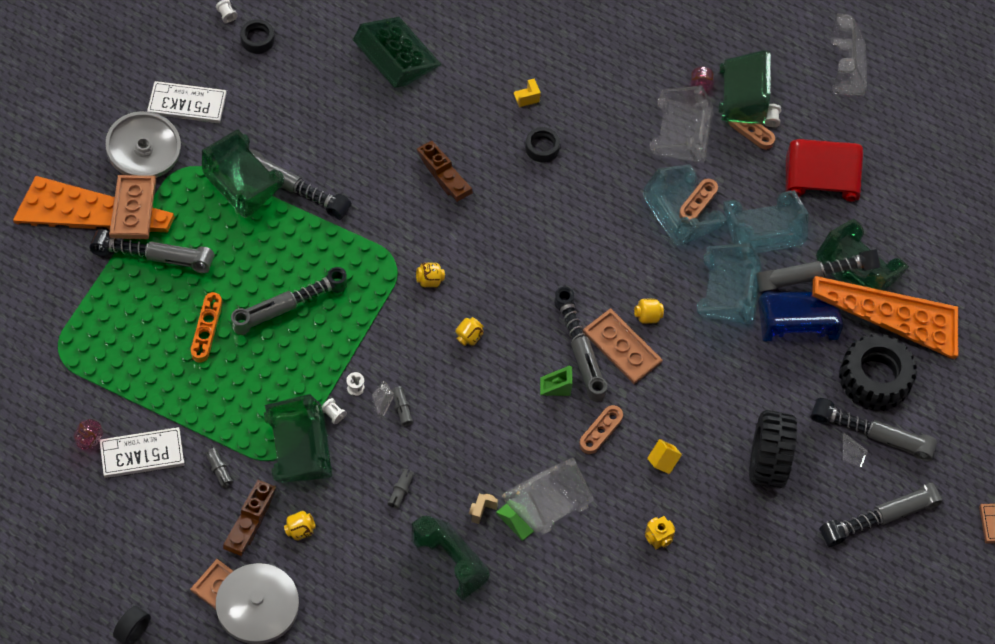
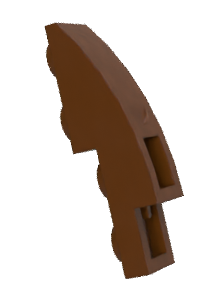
[416,141,473,202]
[223,480,276,556]

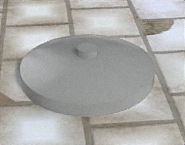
[106,111,181,178]
[216,563,299,644]

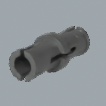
[391,386,414,427]
[205,448,233,488]
[387,469,415,509]

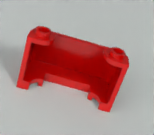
[786,139,863,202]

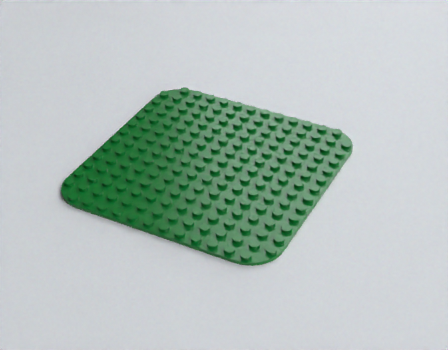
[58,166,398,461]

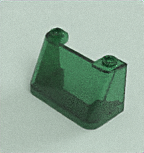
[718,50,770,124]
[202,129,284,218]
[816,218,909,291]
[264,394,332,483]
[411,515,490,601]

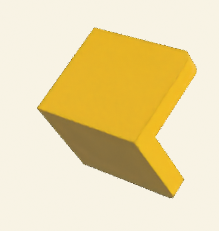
[514,78,540,107]
[648,439,682,474]

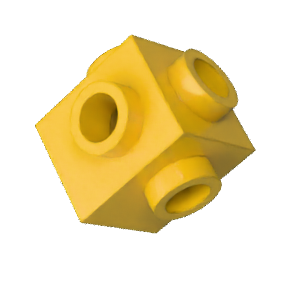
[645,516,675,549]

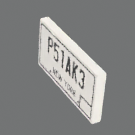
[147,81,227,123]
[100,427,184,478]

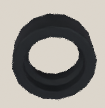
[240,19,275,54]
[525,127,560,163]
[113,605,151,644]

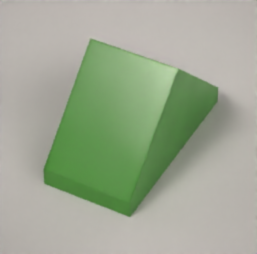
[540,366,572,396]
[496,500,537,541]

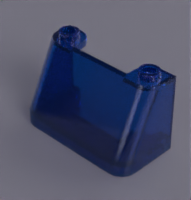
[758,291,843,341]

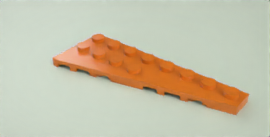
[13,176,175,233]
[812,276,958,359]

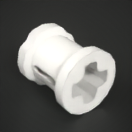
[216,0,238,23]
[764,104,781,127]
[347,372,364,396]
[321,398,347,424]

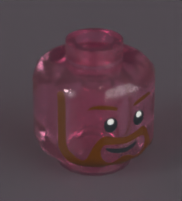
[690,67,714,93]
[73,419,103,449]

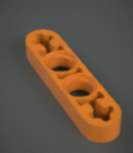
[191,292,222,362]

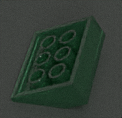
[353,17,441,88]

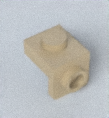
[469,493,498,524]

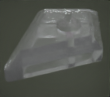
[371,381,394,420]
[842,433,868,469]

